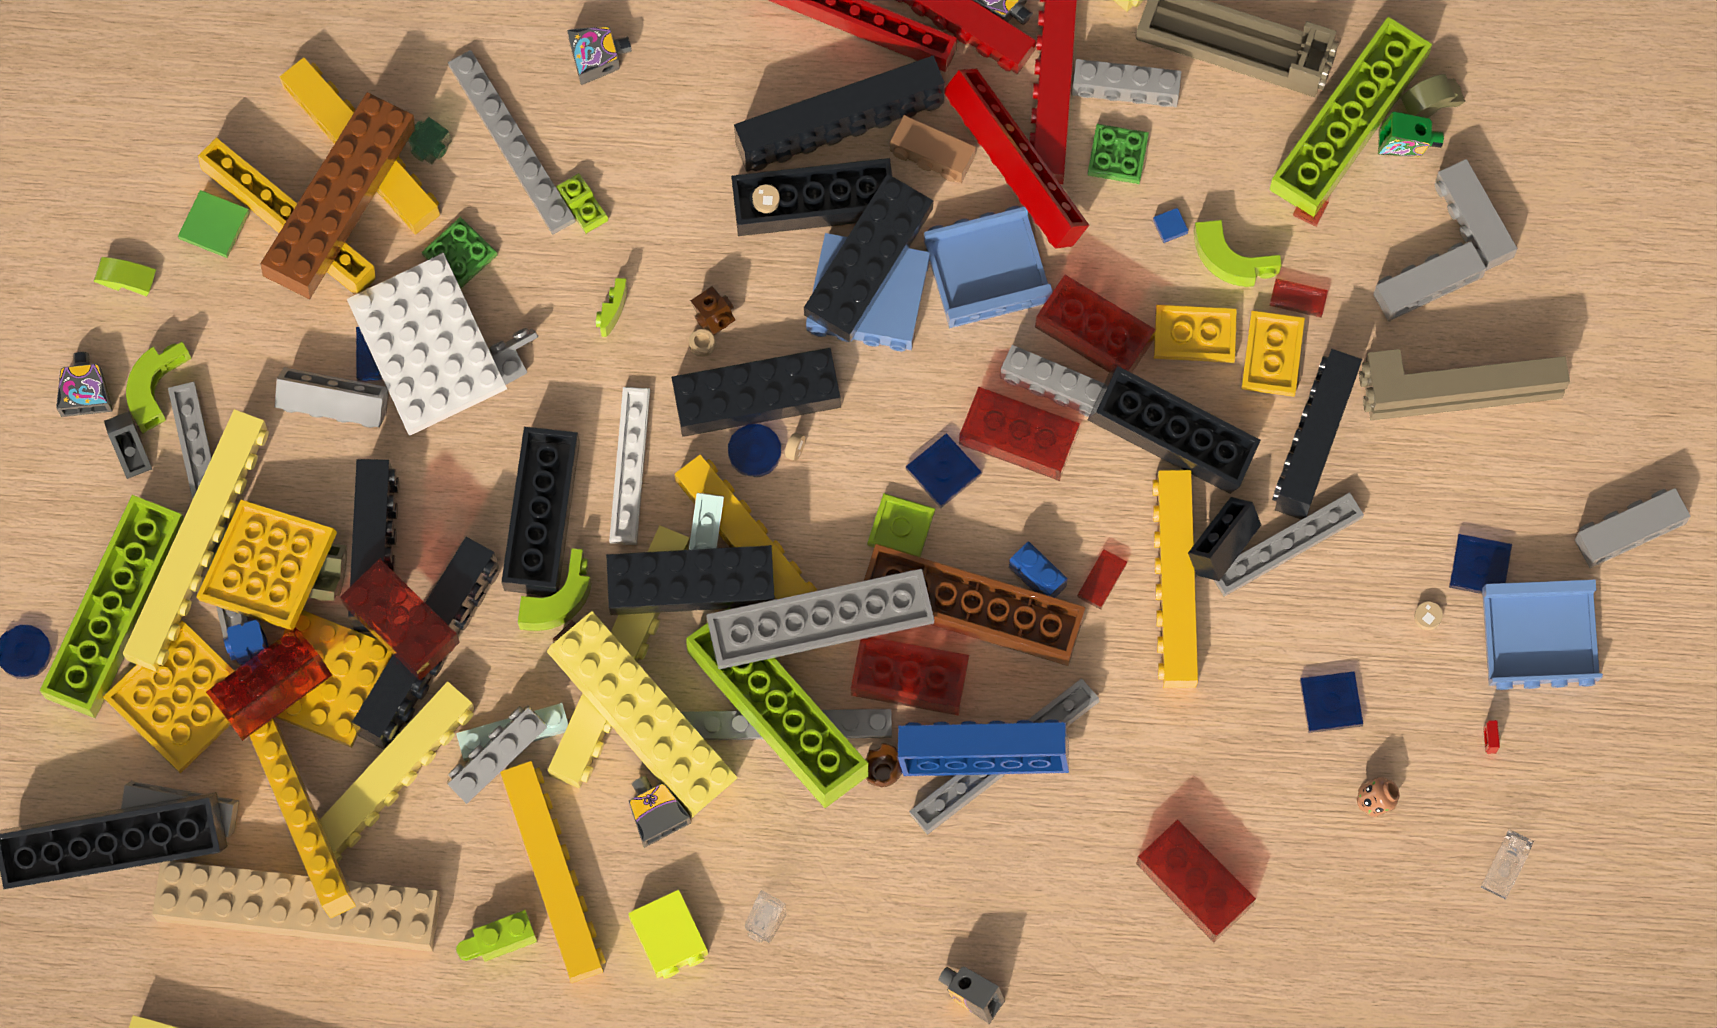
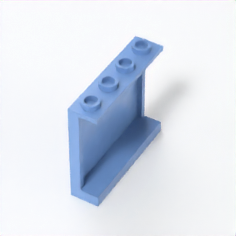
[924,206,1053,328]
[806,233,930,351]
[1482,580,1603,690]

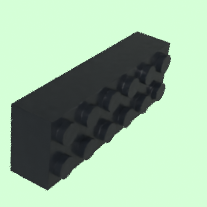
[731,158,892,236]
[804,174,934,342]
[671,348,841,437]
[1272,349,1362,520]
[1087,366,1261,494]
[501,427,580,596]
[348,459,399,632]
[606,545,775,615]

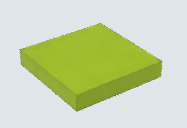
[867,493,935,557]

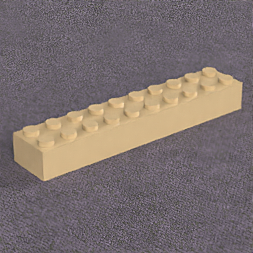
[152,861,441,952]

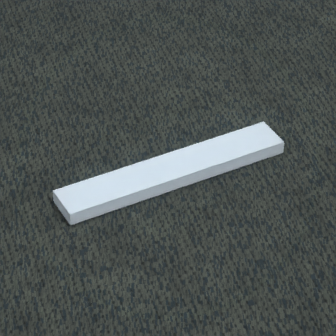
[609,387,650,545]

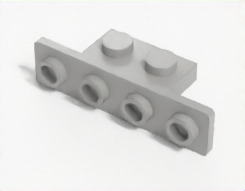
[489,328,539,385]

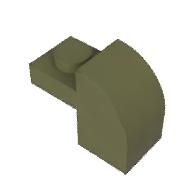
[1400,74,1465,118]
[308,543,347,601]

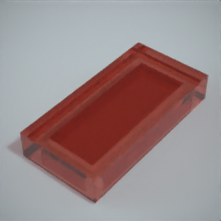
[1269,278,1328,318]
[1077,549,1127,610]

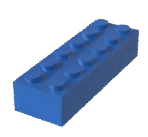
[898,719,1069,776]

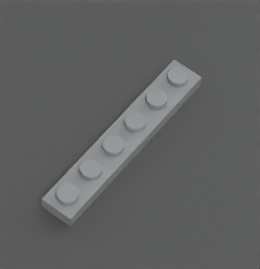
[1214,493,1364,597]

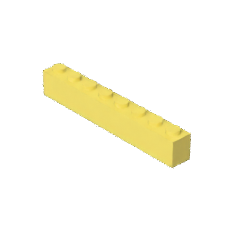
[320,681,474,863]

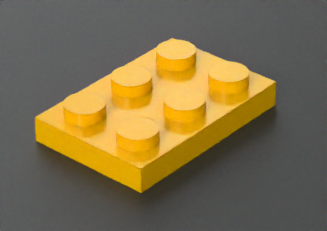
[1154,305,1237,363]
[1241,311,1305,397]

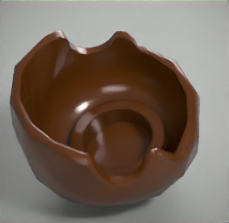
[865,743,902,787]

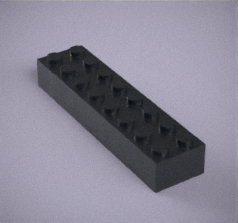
[734,55,945,172]
[352,537,500,750]
[0,792,227,889]

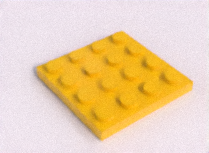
[196,500,337,630]
[250,610,396,748]
[103,621,259,774]

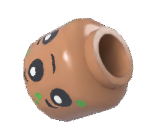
[1357,777,1400,817]

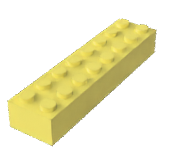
[547,611,737,818]

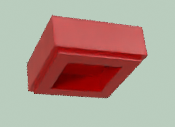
[1483,720,1500,754]

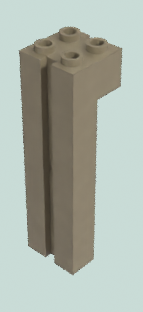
[1136,0,1339,97]
[1359,349,1570,421]

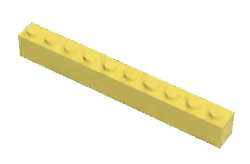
[123,409,269,672]
[548,525,690,789]

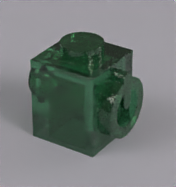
[408,117,452,165]

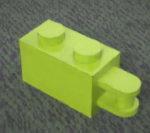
[456,910,537,962]

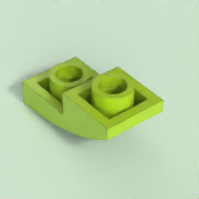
[556,173,609,234]
[93,257,156,296]
[596,278,627,337]

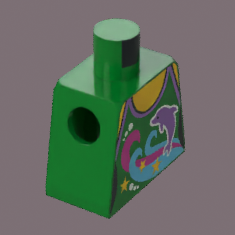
[1378,112,1444,157]

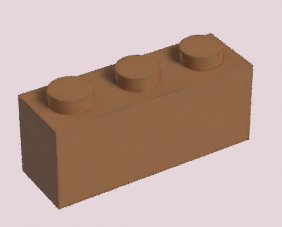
[890,115,976,183]

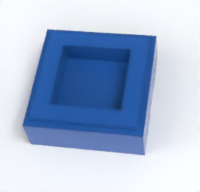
[1153,208,1188,243]

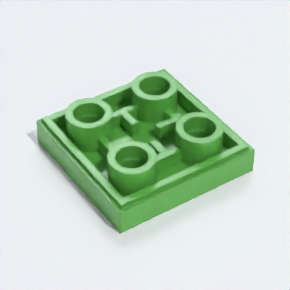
[1087,124,1149,184]
[178,190,249,258]
[422,217,498,289]

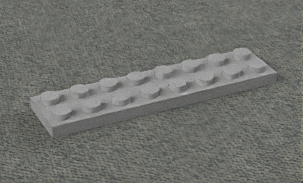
[707,569,934,669]

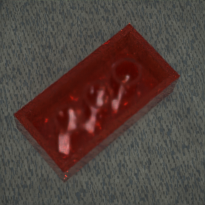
[1035,275,1156,373]
[959,386,1080,481]
[340,559,460,680]
[206,627,333,741]
[851,637,969,716]
[1136,819,1256,943]

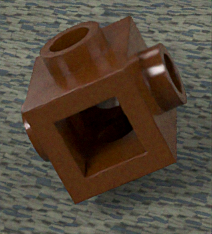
[690,286,735,335]

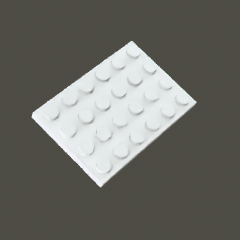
[347,253,507,436]

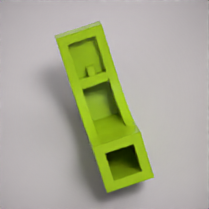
[1193,220,1281,287]
[126,342,191,434]
[518,548,592,631]

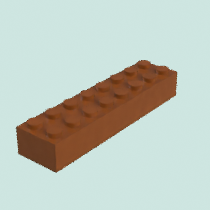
[260,92,415,300]
[864,544,1085,666]

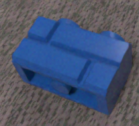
[1009,541,1068,598]
[223,620,271,667]

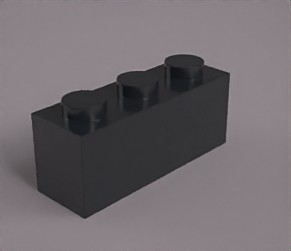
[1188,497,1261,581]

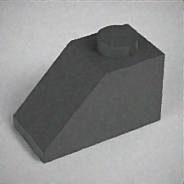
[104,411,152,479]

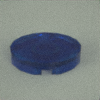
[728,424,781,477]
[0,625,52,679]

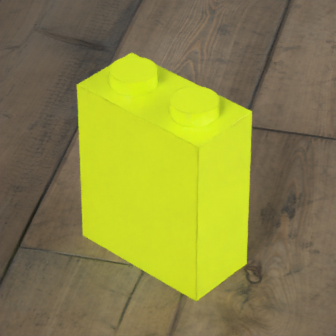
[628,890,708,979]

